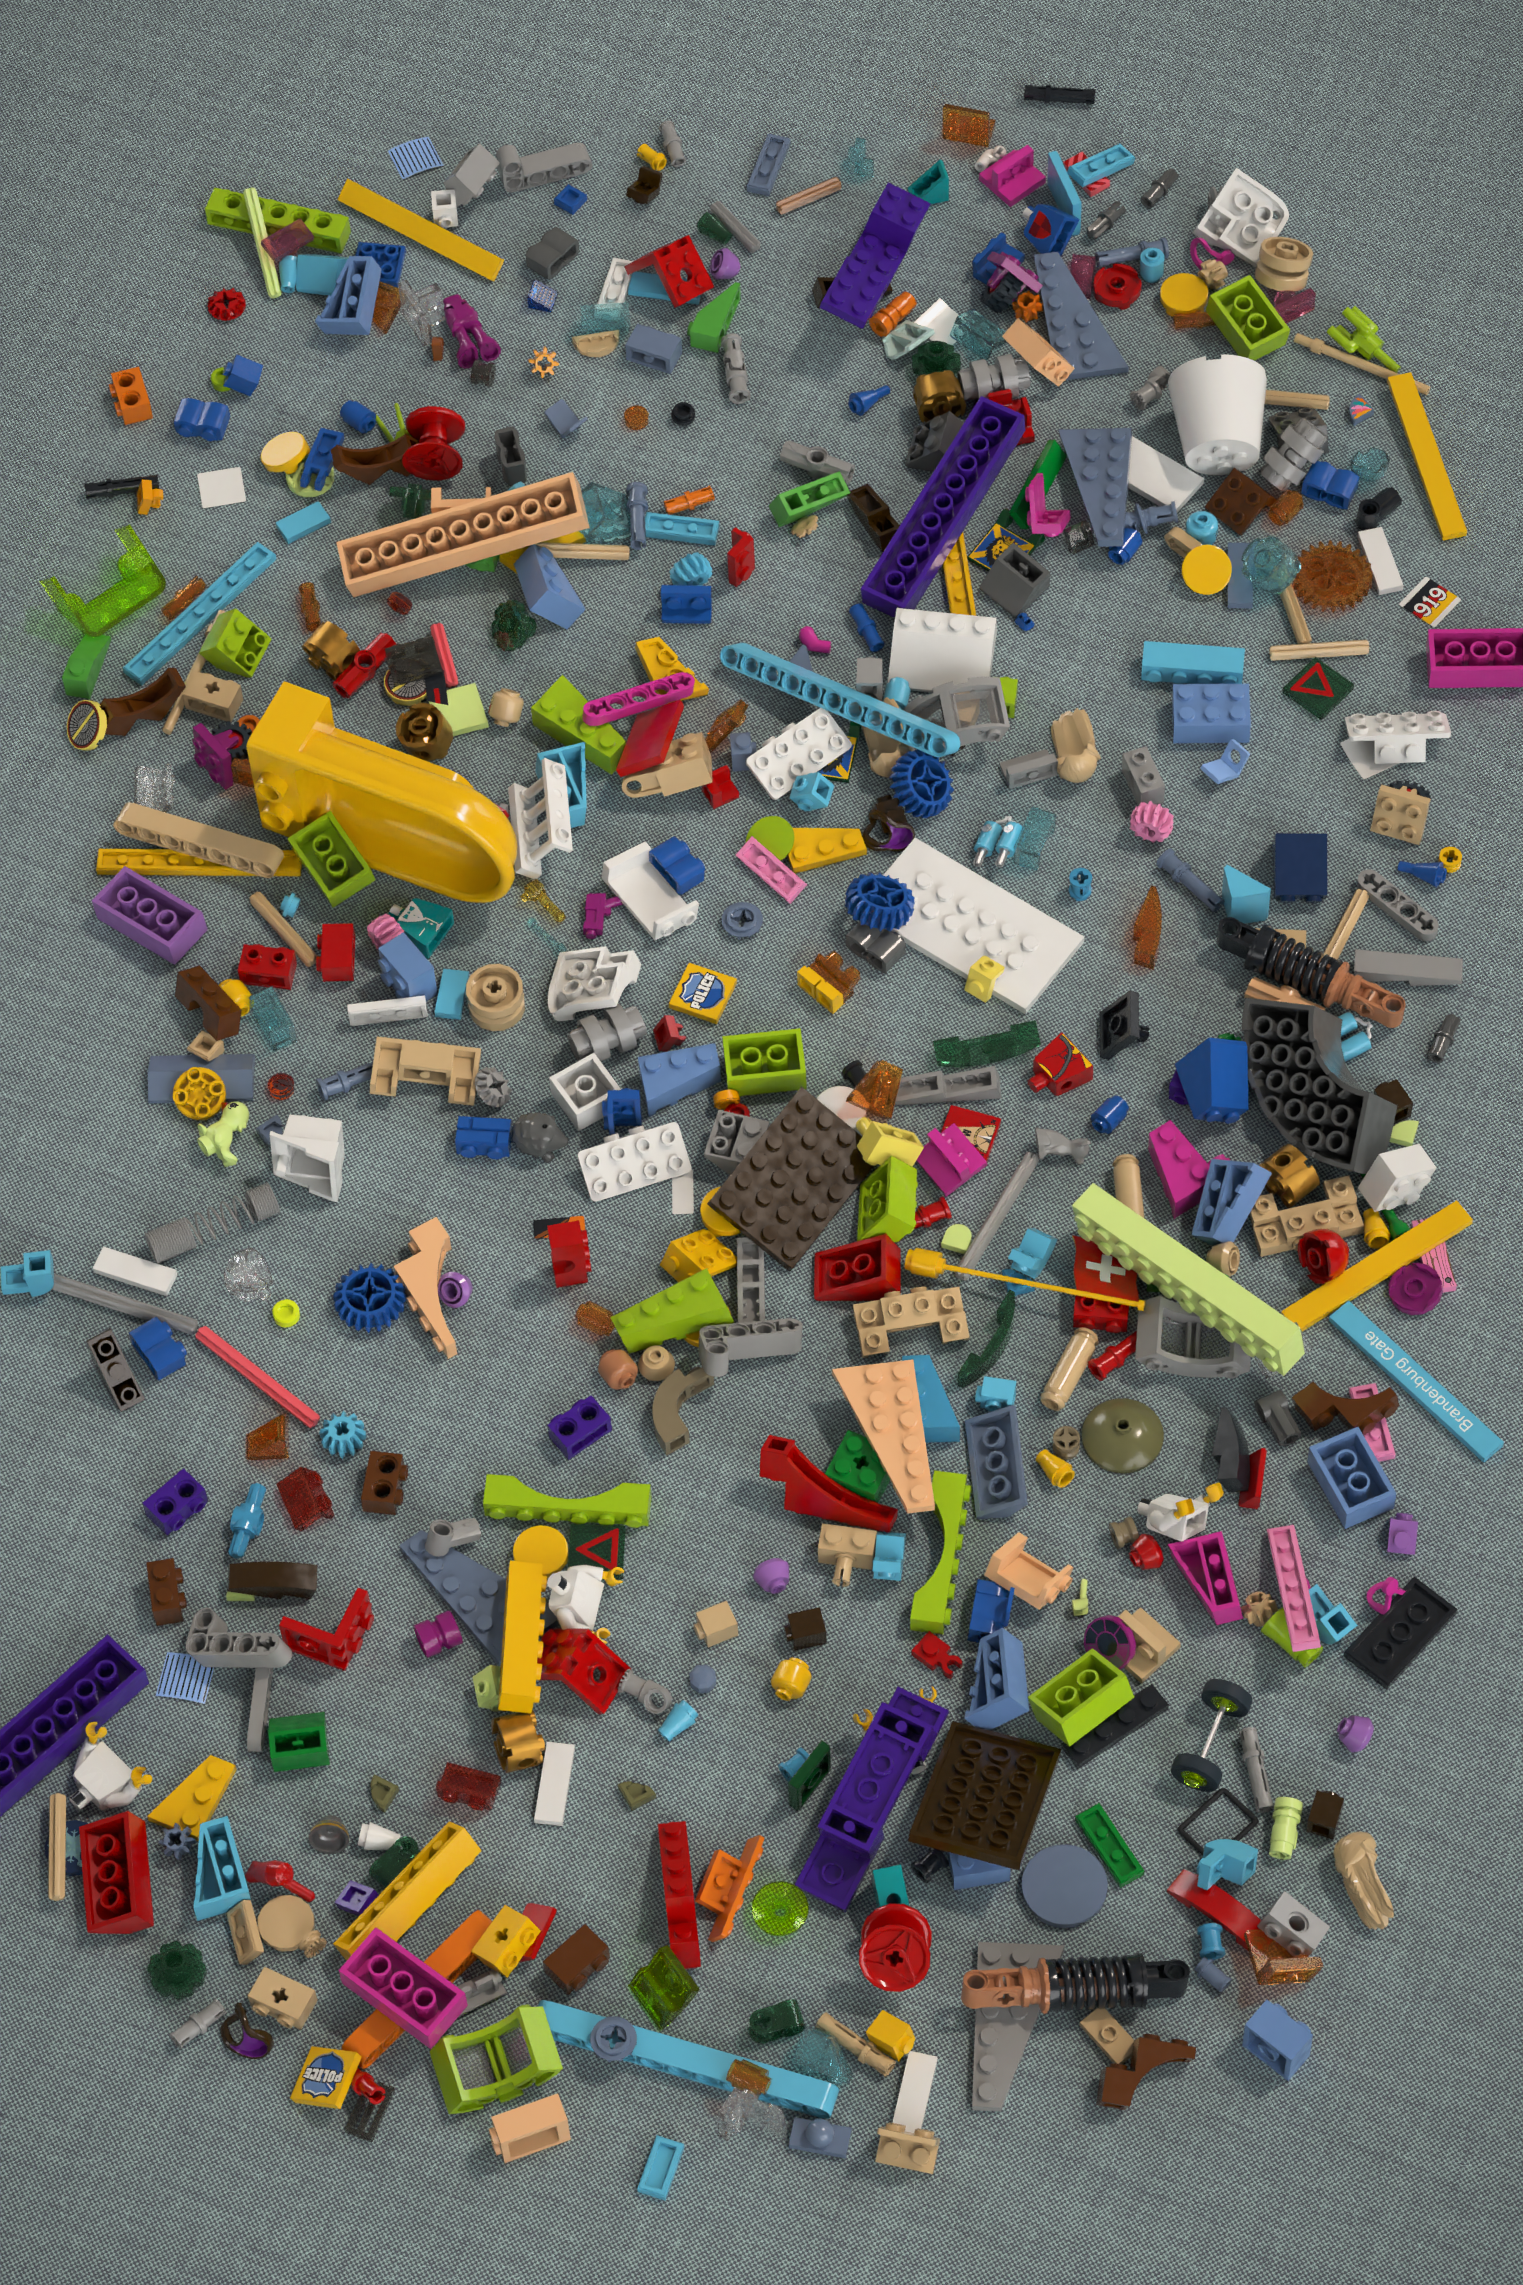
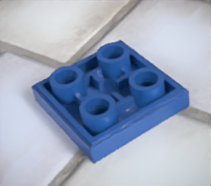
[355,242,406,288]

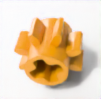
[528,346,559,378]

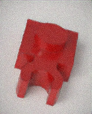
[911,1631,963,1679]

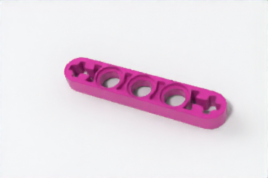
[582,672,695,726]

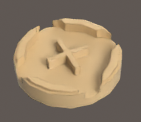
[258,1895,315,1952]

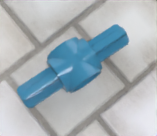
[228,1483,266,1559]

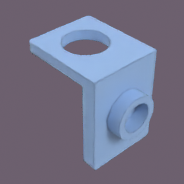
[1200,739,1250,784]

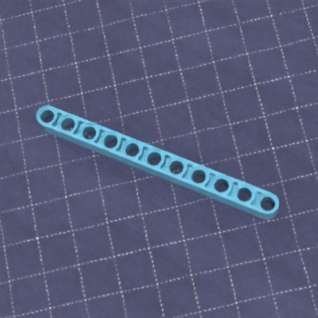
[720,642,960,757]
[537,2000,839,2119]

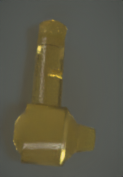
[520,879,566,923]

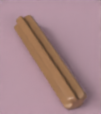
[776,177,841,215]

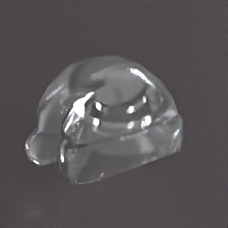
[223,1247,273,1302]

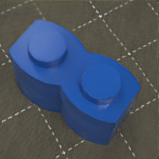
[174,398,231,441]
[1301,461,1360,510]
[649,836,705,896]
[129,1317,187,1381]

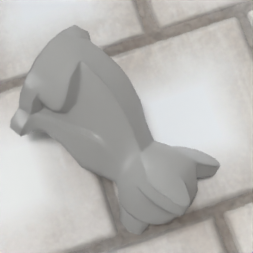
[1035,1128,1091,1164]

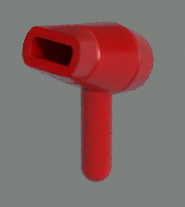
[245,1860,315,1902]

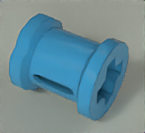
[1069,868,1092,901]
[778,1747,809,1782]
[1197,1923,1226,1960]

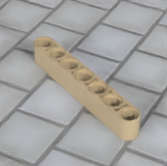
[113,802,284,878]

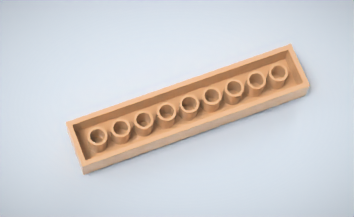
[336,472,590,597]

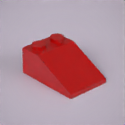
[814,1234,901,1301]

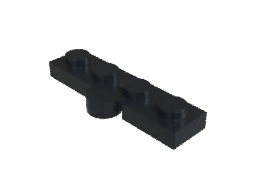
[1061,1684,1169,1769]

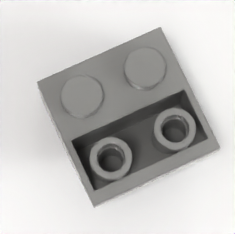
[444,143,500,207]
[704,1110,770,1175]

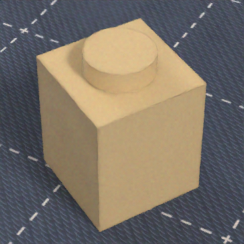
[693,1601,738,1647]

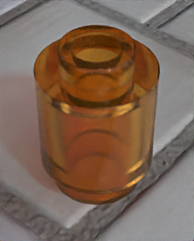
[1268,490,1304,526]
[576,1301,615,1336]
[726,2059,772,2098]

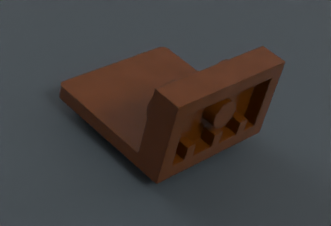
[1205,468,1279,535]

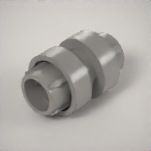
[957,354,1031,403]
[1260,418,1327,491]
[567,1004,647,1062]

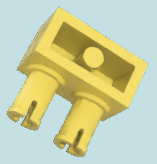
[856,1117,924,1167]

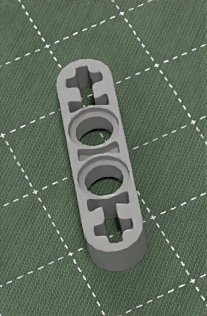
[1357,869,1439,941]
[247,1668,274,1752]

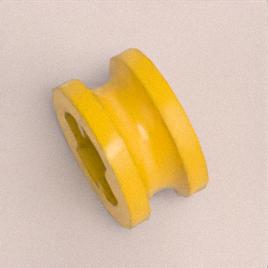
[1438,847,1462,873]

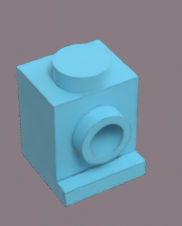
[975,1376,1017,1412]

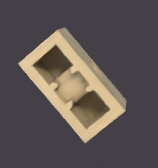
[183,671,243,723]
[248,1967,318,2030]

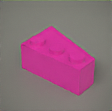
[1148,1120,1209,1219]
[1168,1531,1243,1625]

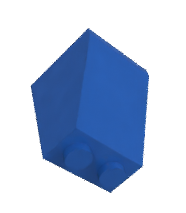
[1175,1038,1249,1124]

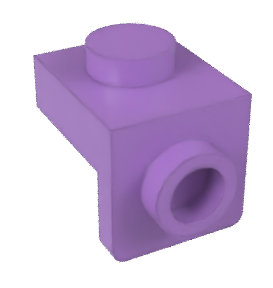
[1387,1513,1418,1555]

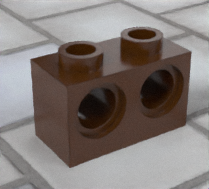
[361,1451,408,1515]

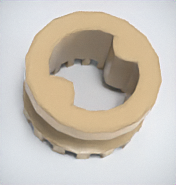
[298,1930,327,1958]

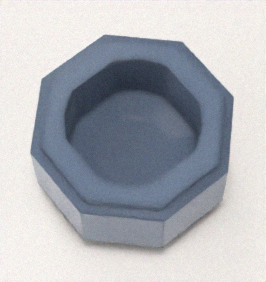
[689,1664,716,1693]

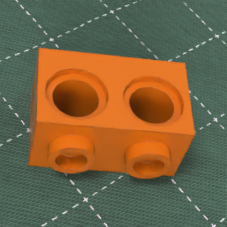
[108,367,153,425]

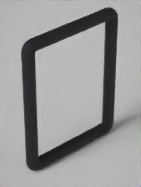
[1178,1788,1258,1855]

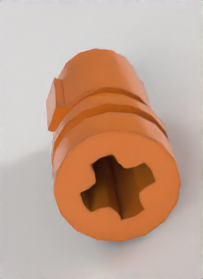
[869,291,917,337]

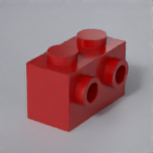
[316,923,356,982]
[238,944,297,990]
[1073,1295,1129,1333]

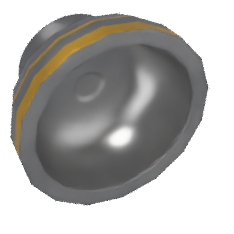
[308,1815,349,1854]

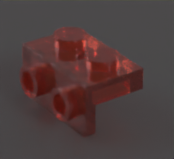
[276,1467,335,1531]
[436,1762,502,1811]

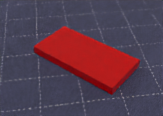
[616,699,684,777]

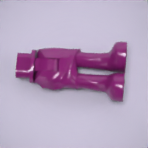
[443,294,501,369]

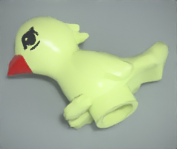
[197,1101,249,1167]

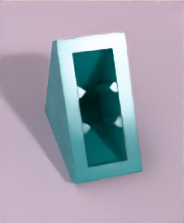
[907,159,949,204]

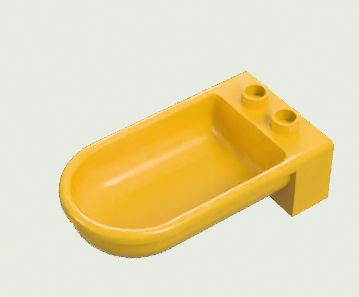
[247,681,517,903]

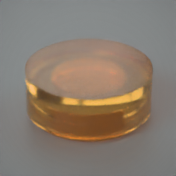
[624,405,649,430]

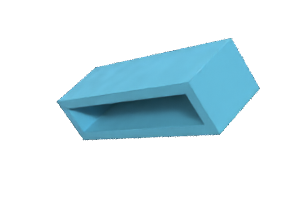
[1141,641,1245,684]

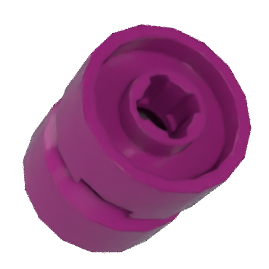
[413,1610,463,1658]

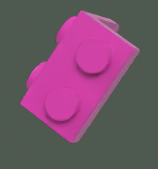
[1025,473,1071,537]

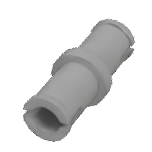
[659,121,686,167]
[170,1999,227,2049]

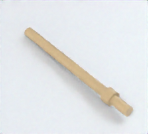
[1294,333,1431,395]
[162,610,225,735]

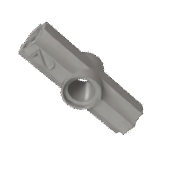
[780,440,855,485]

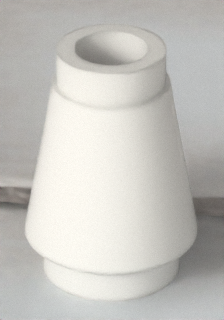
[358,1822,401,1851]

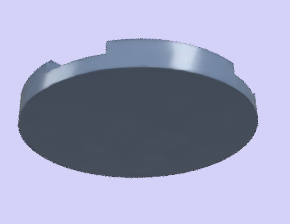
[1022,1844,1108,1928]

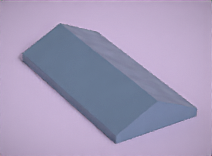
[148,1054,255,1103]
[965,1405,1028,1520]

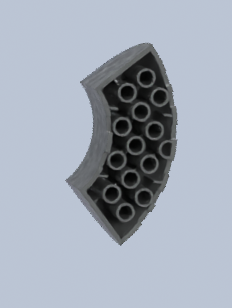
[1242,998,1397,1174]

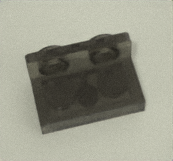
[385,637,442,687]

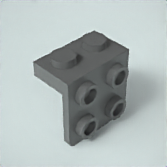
[1269,407,1329,454]

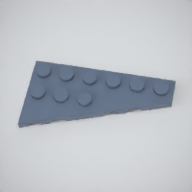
[1034,252,1129,380]
[1058,428,1132,547]
[399,1530,559,1666]

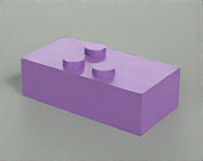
[92,866,208,965]

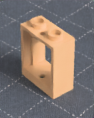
[1002,318,1075,387]
[489,2093,571,2163]

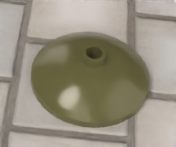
[1082,1398,1164,1474]

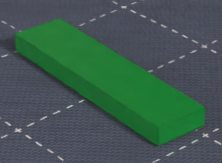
[1009,439,1066,529]

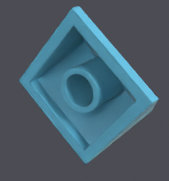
[296,254,348,296]
[1222,865,1271,924]

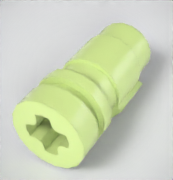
[1269,1797,1303,1860]

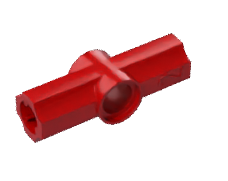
[333,632,397,699]

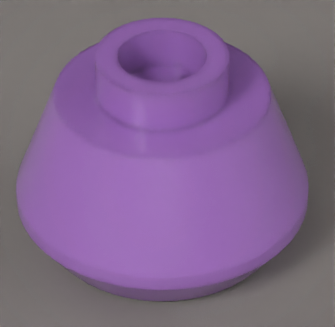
[710,248,740,280]
[438,1272,473,1308]
[753,1558,789,1594]
[1337,1715,1374,1753]

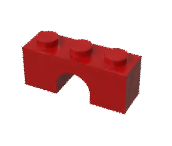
[547,1220,592,1288]

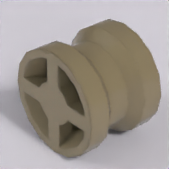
[1052,1426,1080,1460]
[1109,1516,1139,1549]

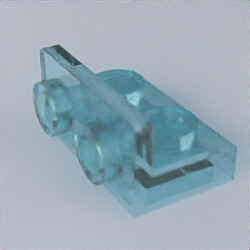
[950,309,1007,360]

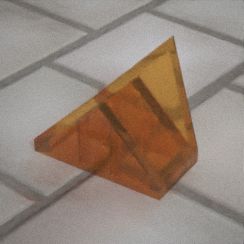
[246,1411,289,1460]

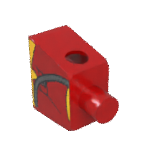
[1027,1033,1093,1096]

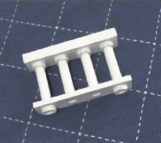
[508,758,573,880]

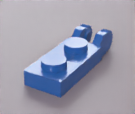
[300,428,344,491]

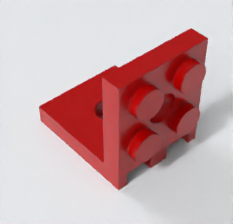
[624,235,714,308]
[279,1587,374,1671]
[537,1629,631,1714]

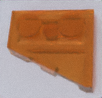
[705,700,749,754]

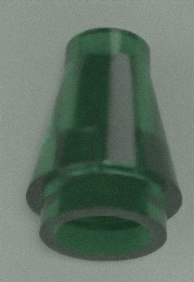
[696,212,733,245]

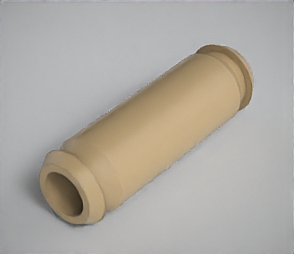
[1112,1154,1145,1219]
[1040,1327,1099,1411]

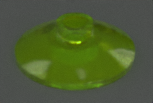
[751,1881,809,1936]

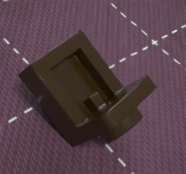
[626,166,663,204]
[872,794,908,834]

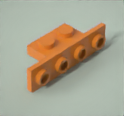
[695,1835,765,1942]

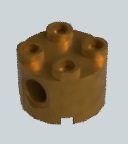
[913,370,966,423]
[302,621,360,681]
[396,703,453,761]
[1259,1144,1320,1208]
[491,1710,545,1773]

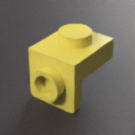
[964,956,1005,1003]

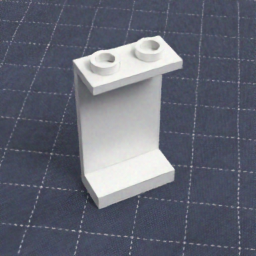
[602,842,699,940]

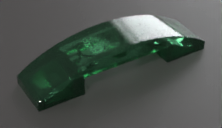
[933,1020,1041,1067]
[958,1290,1015,1388]

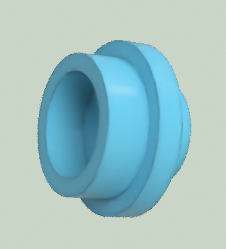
[280,893,301,918]

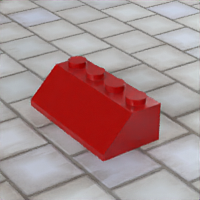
[79,1811,154,1934]

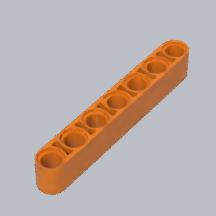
[341,1910,492,2069]

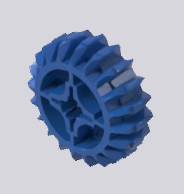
[889,749,955,818]
[845,872,915,932]
[333,1262,406,1333]

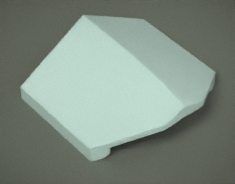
[882,320,935,360]

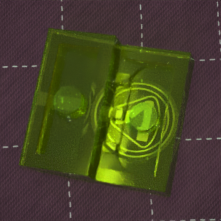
[628,1945,700,2030]

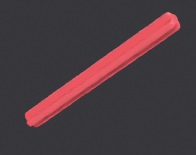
[195,1326,320,1428]

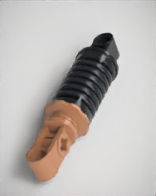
[1216,917,1406,1028]
[961,1953,1190,2014]

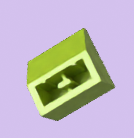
[199,608,272,678]

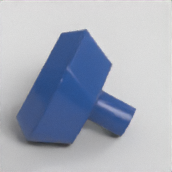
[1015,613,1035,631]

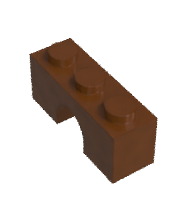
[175,965,242,1041]

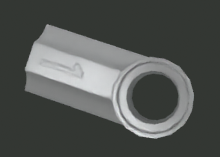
[425,1517,481,1557]

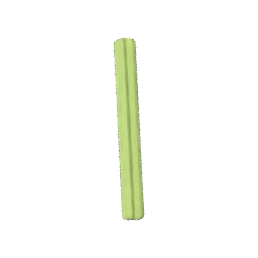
[243,187,282,299]

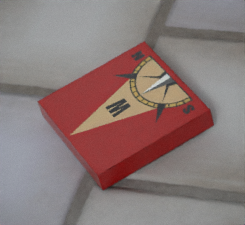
[941,1105,1001,1162]

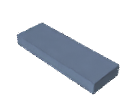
[747,133,791,196]
[1227,542,1253,609]

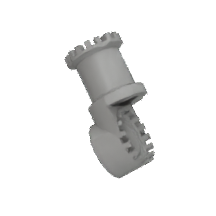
[1129,366,1171,410]
[618,1669,673,1714]

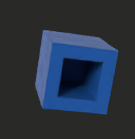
[223,354,263,396]

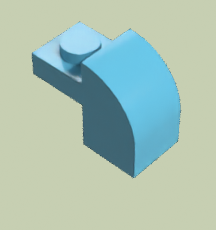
[1008,1228,1058,1279]
[1,1250,54,1297]
[872,1531,906,1581]
[1308,1584,1358,1645]
[1197,1839,1258,1890]

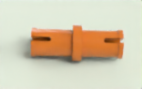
[663,485,715,515]

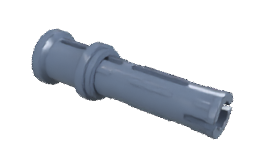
[1095,237,1169,267]
[626,482,648,550]
[1156,848,1225,912]
[316,1062,373,1101]

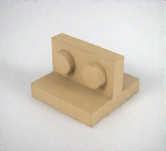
[1118,1607,1181,1684]

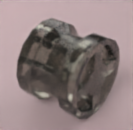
[470,360,496,387]

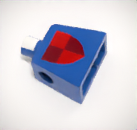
[1023,204,1080,256]

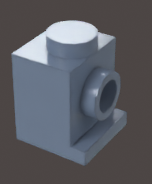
[730,732,757,772]

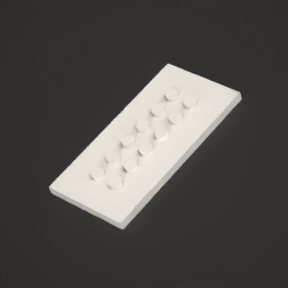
[883,838,1084,1014]

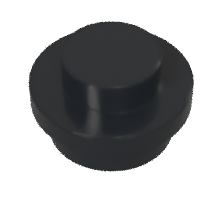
[671,402,696,426]

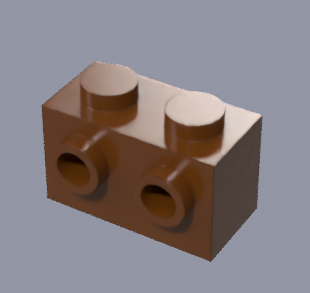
[146,1558,187,1626]
[543,1924,610,1995]

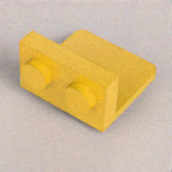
[660,1229,737,1282]

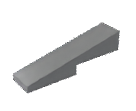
[1354,949,1463,986]
[890,1066,1002,1106]

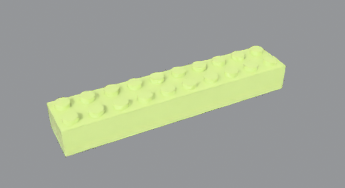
[1072,1183,1305,1376]

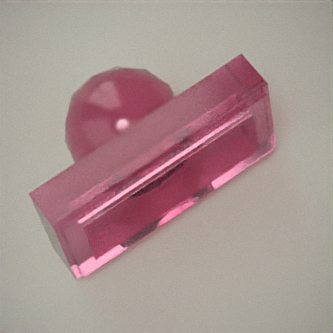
[261,219,314,262]
[1070,254,1096,299]
[1274,288,1316,324]

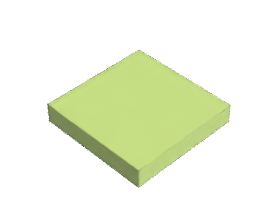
[427,683,489,737]

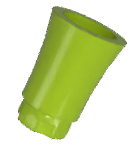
[1261,1607,1323,1667]

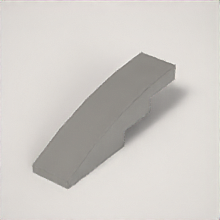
[737,1237,765,1323]

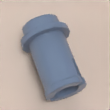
[1194,1957,1232,1993]

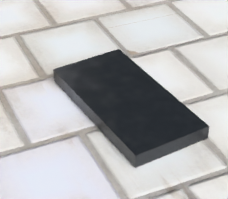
[1343,1576,1458,1690]

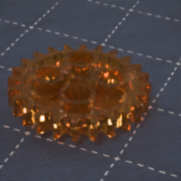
[1291,540,1373,613]

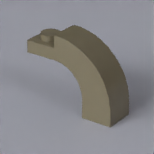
[652,1367,714,1456]

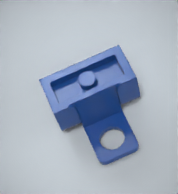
[967,1579,1015,1643]

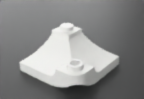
[1193,168,1289,267]
[548,946,641,1021]

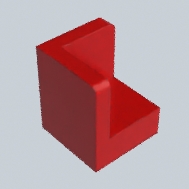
[701,765,739,809]

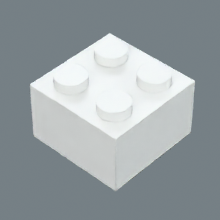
[549,1053,621,1131]
[1358,1144,1437,1212]

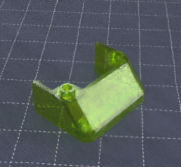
[39,524,166,637]

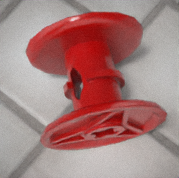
[402,406,465,481]
[859,1904,932,1992]

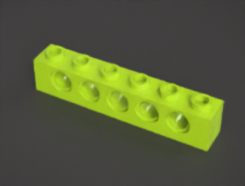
[205,187,351,254]

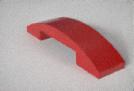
[1166,1869,1274,1958]

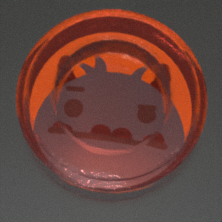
[387,592,413,615]
[268,1073,295,1100]

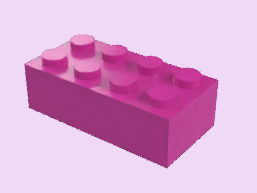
[1426,628,1523,688]
[339,1927,468,2049]

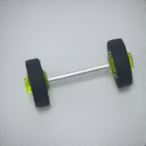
[1171,1679,1253,1792]

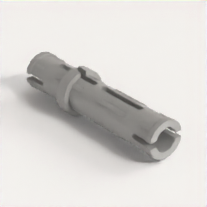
[1239,1727,1274,1813]

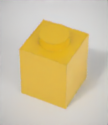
[866,2010,916,2061]

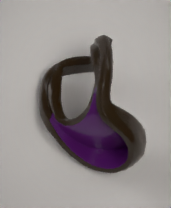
[862,809,915,851]
[220,2003,274,2059]

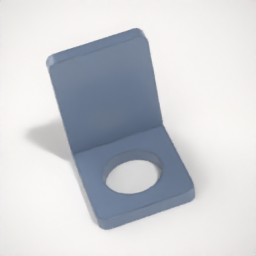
[544,399,588,439]

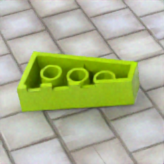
[531,674,626,775]
[610,1268,735,1354]

